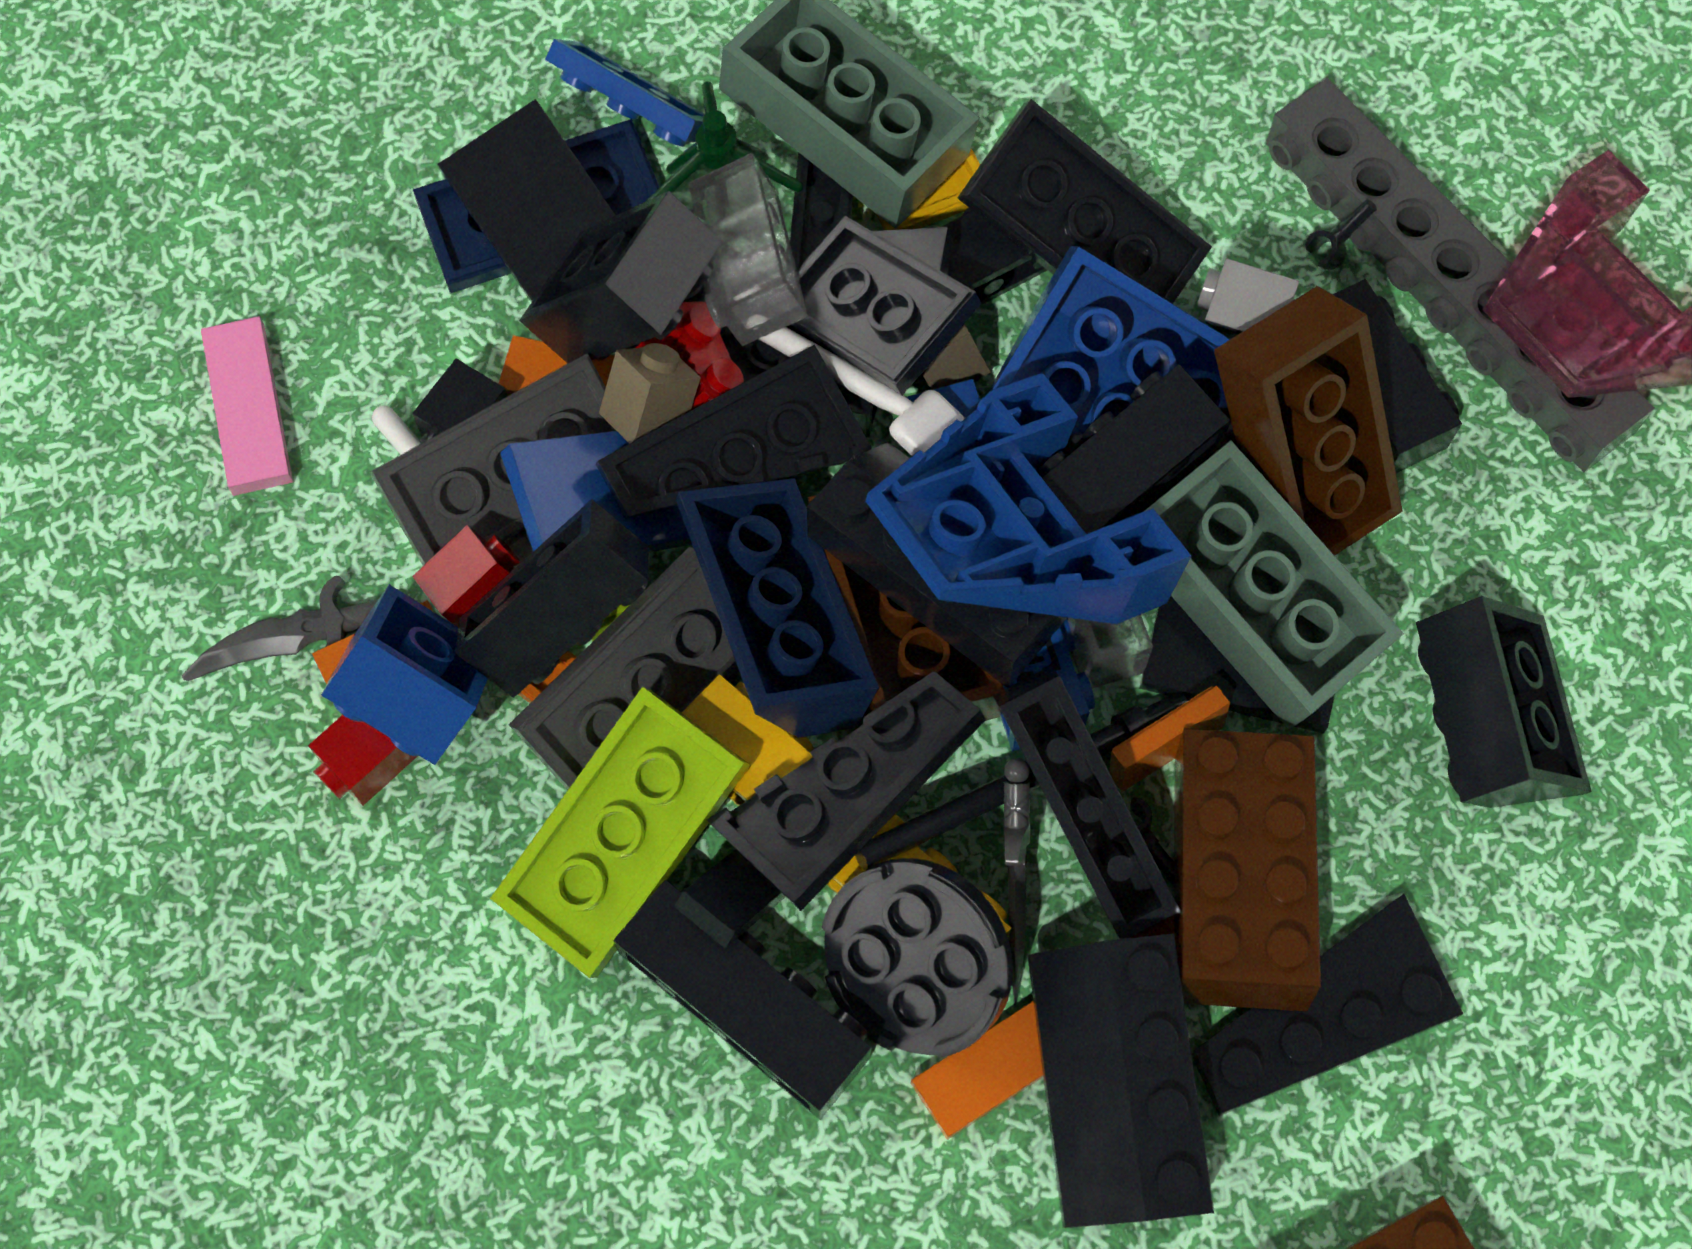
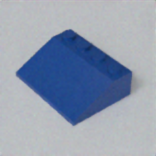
[988,246,1230,434]

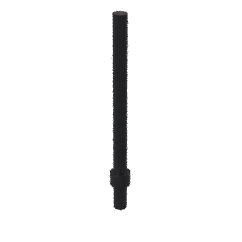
[855,693,1188,870]

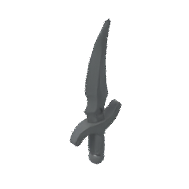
[182,576,379,681]
[1004,758,1030,1006]

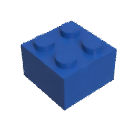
[321,584,488,765]

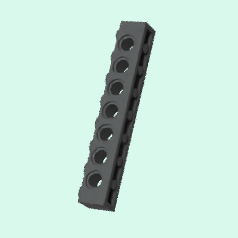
[1265,78,1655,473]

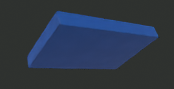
[500,431,692,552]

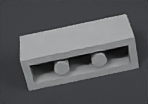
[1197,258,1299,334]

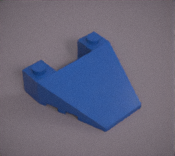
[865,373,1192,624]

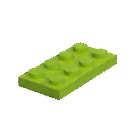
[490,687,750,978]

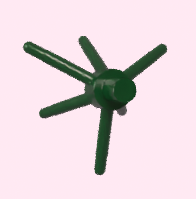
[645,81,803,238]

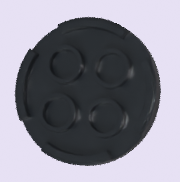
[822,858,1013,1058]

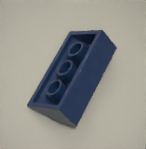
[676,478,879,738]

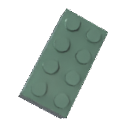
[719,0,980,229]
[1144,441,1404,730]

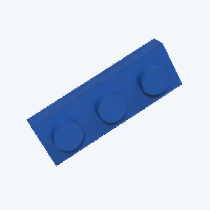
[545,39,705,147]

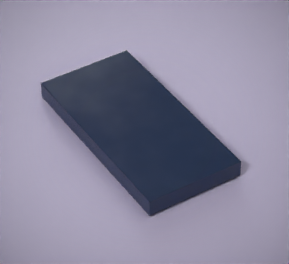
[413,119,659,294]

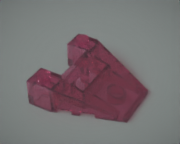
[1482,149,1692,398]

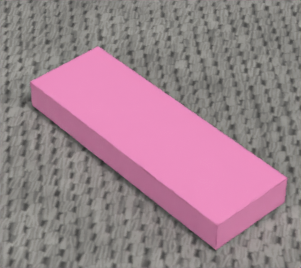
[201,316,293,496]

